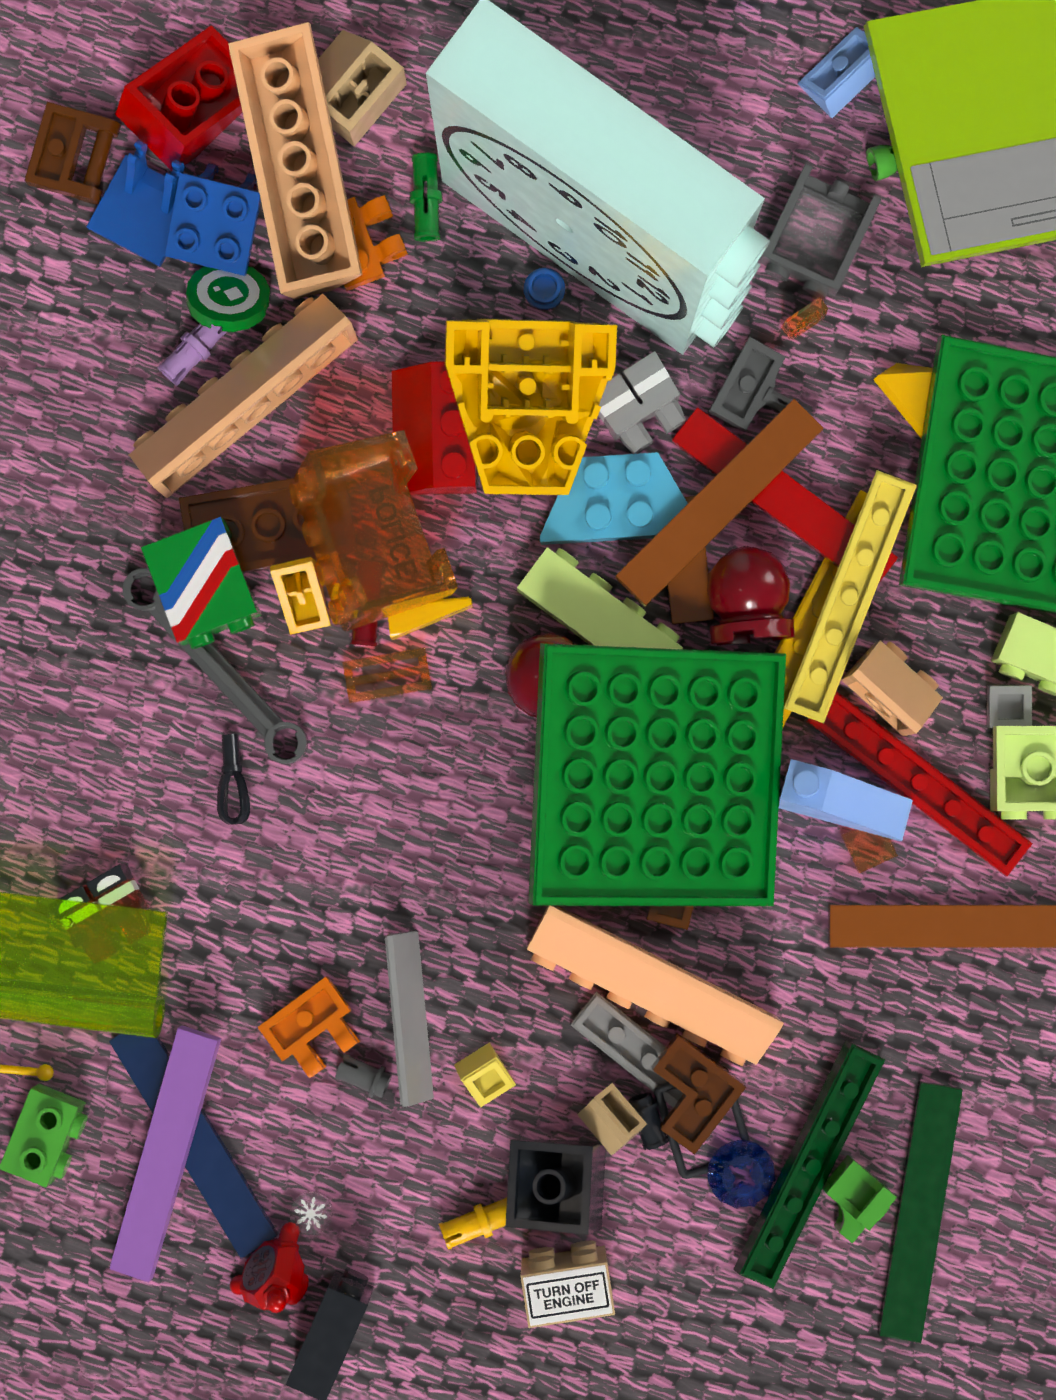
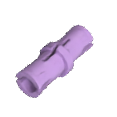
[157,323,226,386]

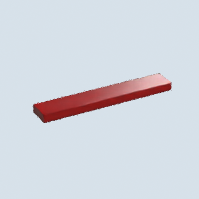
[672,407,898,583]
[806,691,1033,877]

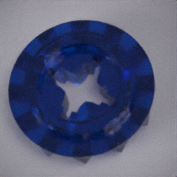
[707,1140,776,1209]

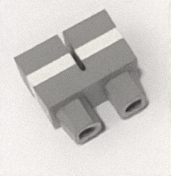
[598,351,686,454]

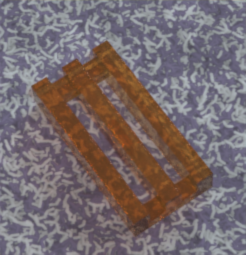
[342,647,432,703]

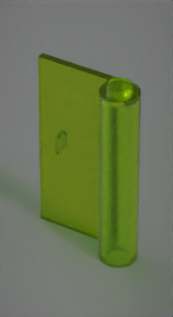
[0,892,168,1038]

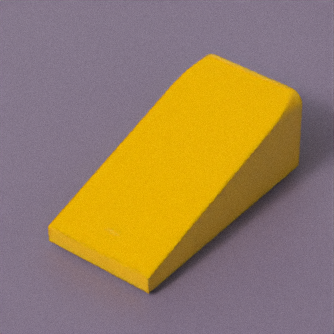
[387,597,473,640]

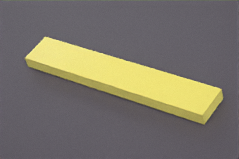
[784,470,917,724]

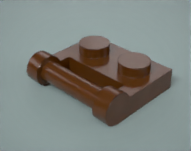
[24,102,121,205]

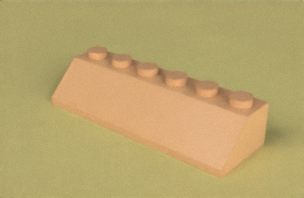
[228,22,363,300]
[129,294,358,498]
[527,905,784,1066]

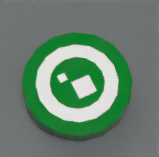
[186,266,270,332]

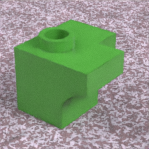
[823,1155,897,1244]

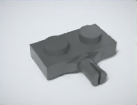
[708,337,792,432]

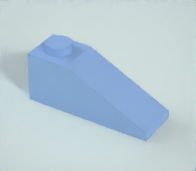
[779,759,913,842]

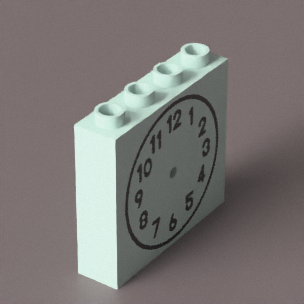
[426,0,770,355]

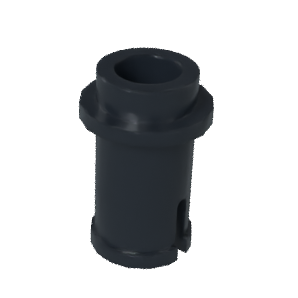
[628,1092,669,1150]

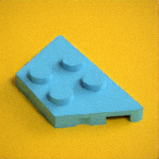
[540,452,688,545]

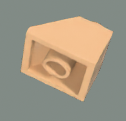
[841,640,943,736]

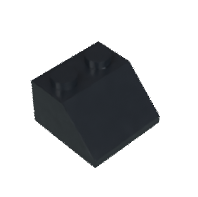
[505,1139,606,1235]

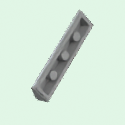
[385,931,434,1107]

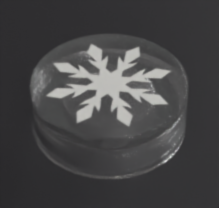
[290,1190,333,1235]

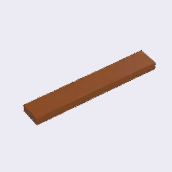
[615,399,824,607]
[828,905,1056,948]

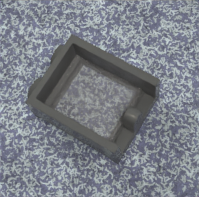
[759,164,881,299]

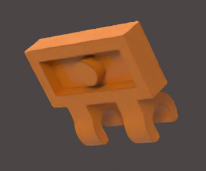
[344,195,408,291]
[258,976,360,1078]

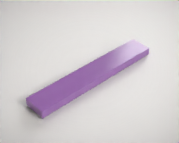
[109,1025,222,1283]

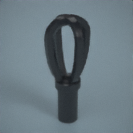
[217,734,250,825]

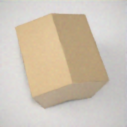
[577,1083,647,1156]

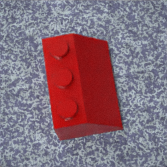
[391,361,477,495]

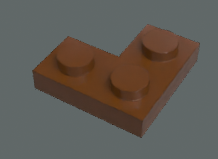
[651,1033,746,1155]

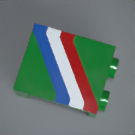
[141,517,262,649]

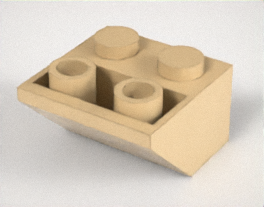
[318,30,407,146]

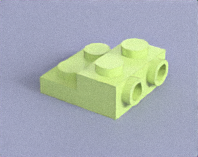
[990,726,1056,819]

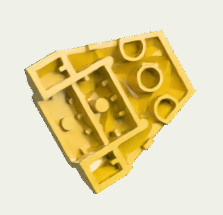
[445,319,617,495]

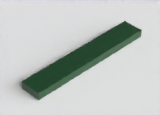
[734,1040,885,1289]
[877,1081,963,1343]

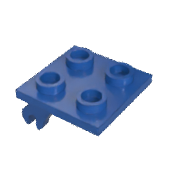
[86,140,184,267]
[164,163,261,276]

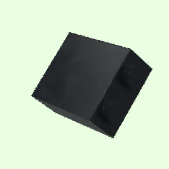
[285,1268,374,1400]

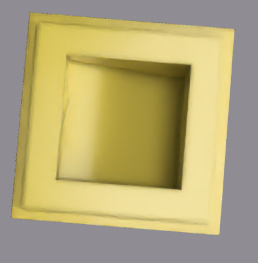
[454,1042,516,1108]

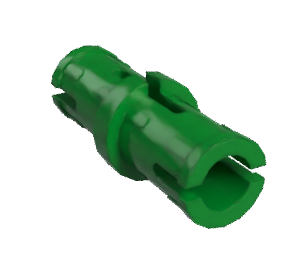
[409,153,443,242]

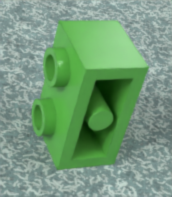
[0,1084,88,1188]

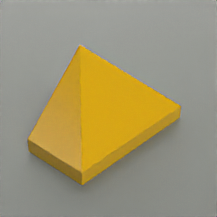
[873,363,933,439]

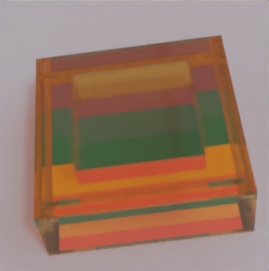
[781,297,828,340]
[841,829,898,873]

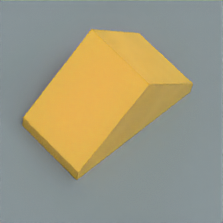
[270,557,331,635]

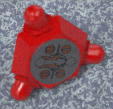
[230,1222,309,1313]

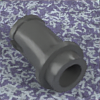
[335,1053,392,1099]

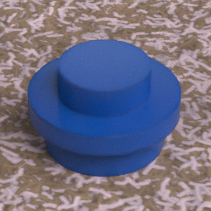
[524,268,565,310]

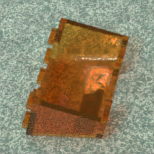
[289,430,458,632]

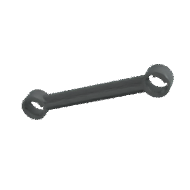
[122,568,308,764]

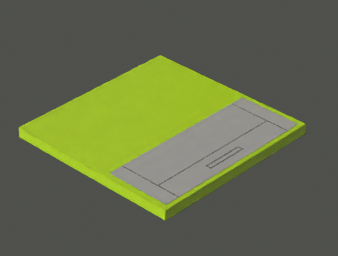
[863,0,1056,267]

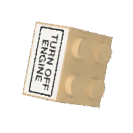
[520,1241,615,1328]

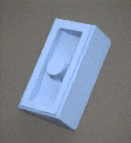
[798,27,875,118]

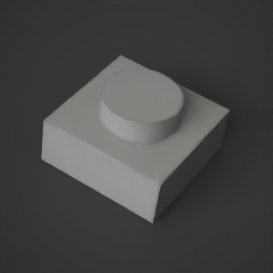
[987,685,1032,728]

